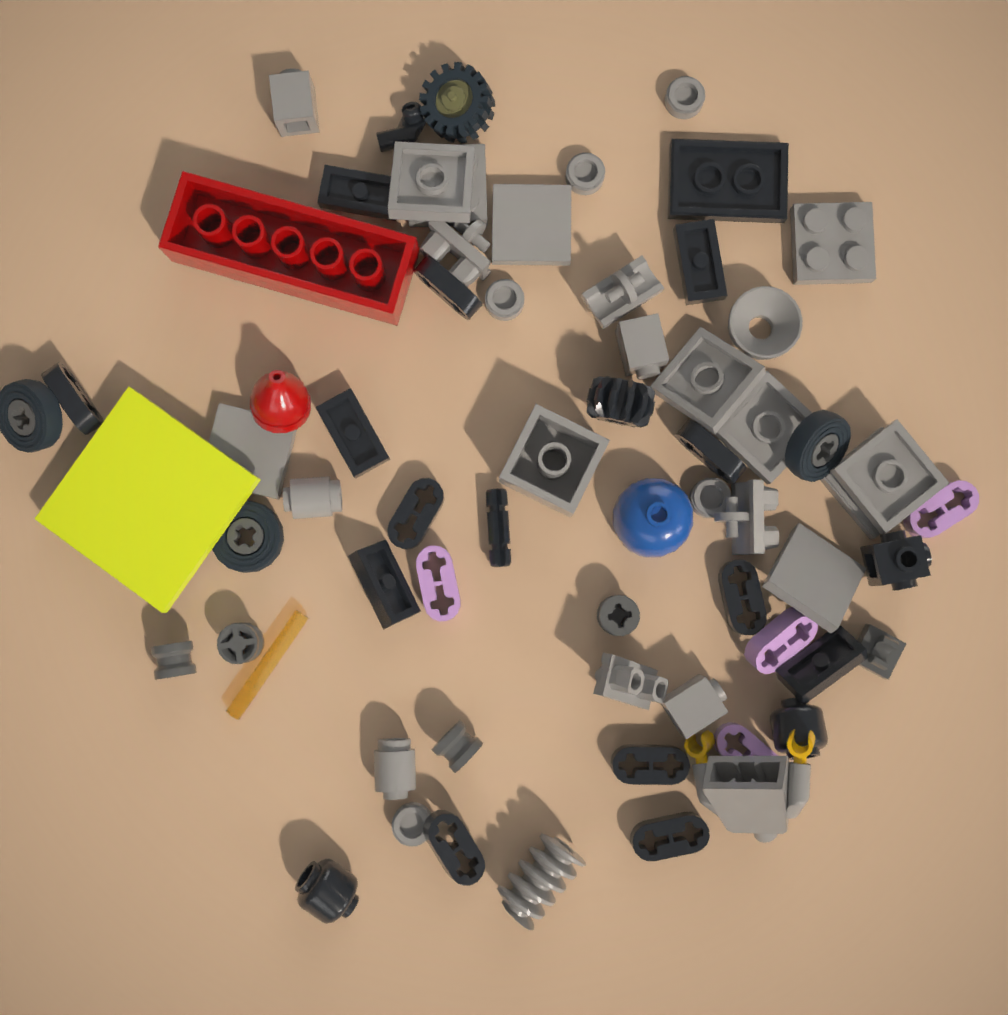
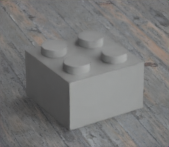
[499,404,610,518]

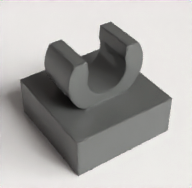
[857,624,906,680]

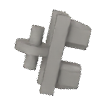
[420,219,491,287]
[581,255,664,329]
[714,479,779,555]
[593,653,669,710]

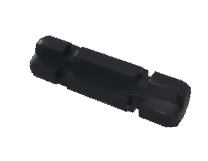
[486,488,511,567]

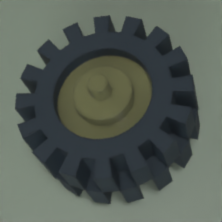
[419,62,495,143]

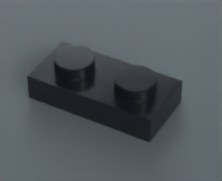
[317,165,397,221]
[673,219,728,306]
[316,388,391,479]
[348,539,421,630]
[775,625,868,705]

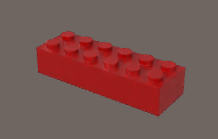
[158,171,420,326]

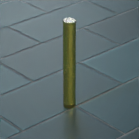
[226,609,309,720]

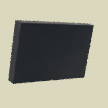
[668,139,789,223]

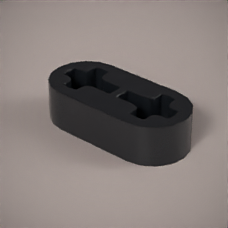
[413,255,482,320]
[41,362,104,435]
[675,420,747,485]
[387,478,445,550]
[718,560,767,635]
[610,744,690,785]
[423,810,485,886]
[630,812,710,861]

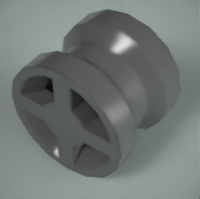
[597,595,640,636]
[217,623,264,664]
[151,641,197,680]
[431,720,483,773]

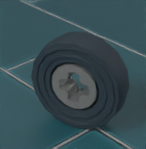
[0,379,63,453]
[785,410,851,482]
[212,501,284,573]

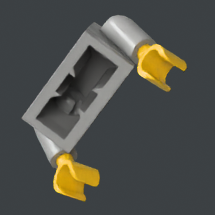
[684,729,816,843]

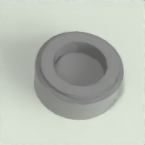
[665,76,705,119]
[565,153,605,195]
[485,279,524,321]
[689,478,731,518]
[392,802,431,846]

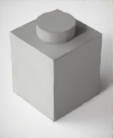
[269,69,320,137]
[615,313,669,379]
[661,674,728,739]

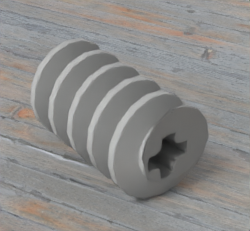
[497,834,586,930]

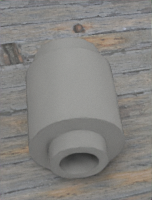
[283,476,342,519]
[374,738,416,800]

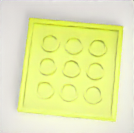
[35,386,261,613]

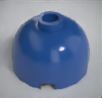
[613,478,693,557]

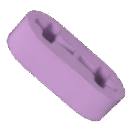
[903,480,979,538]
[416,546,461,621]
[744,607,818,674]
[714,722,778,756]

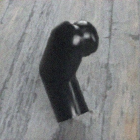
[376,102,426,152]

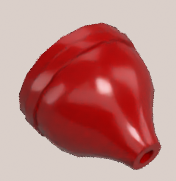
[250,370,311,433]

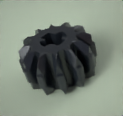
[586,376,655,428]

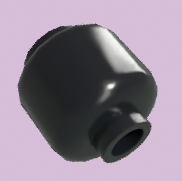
[770,698,828,760]
[295,858,359,924]

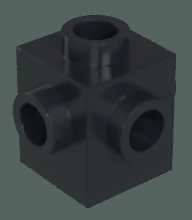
[860,530,932,591]

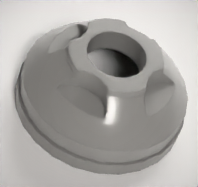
[728,286,803,360]

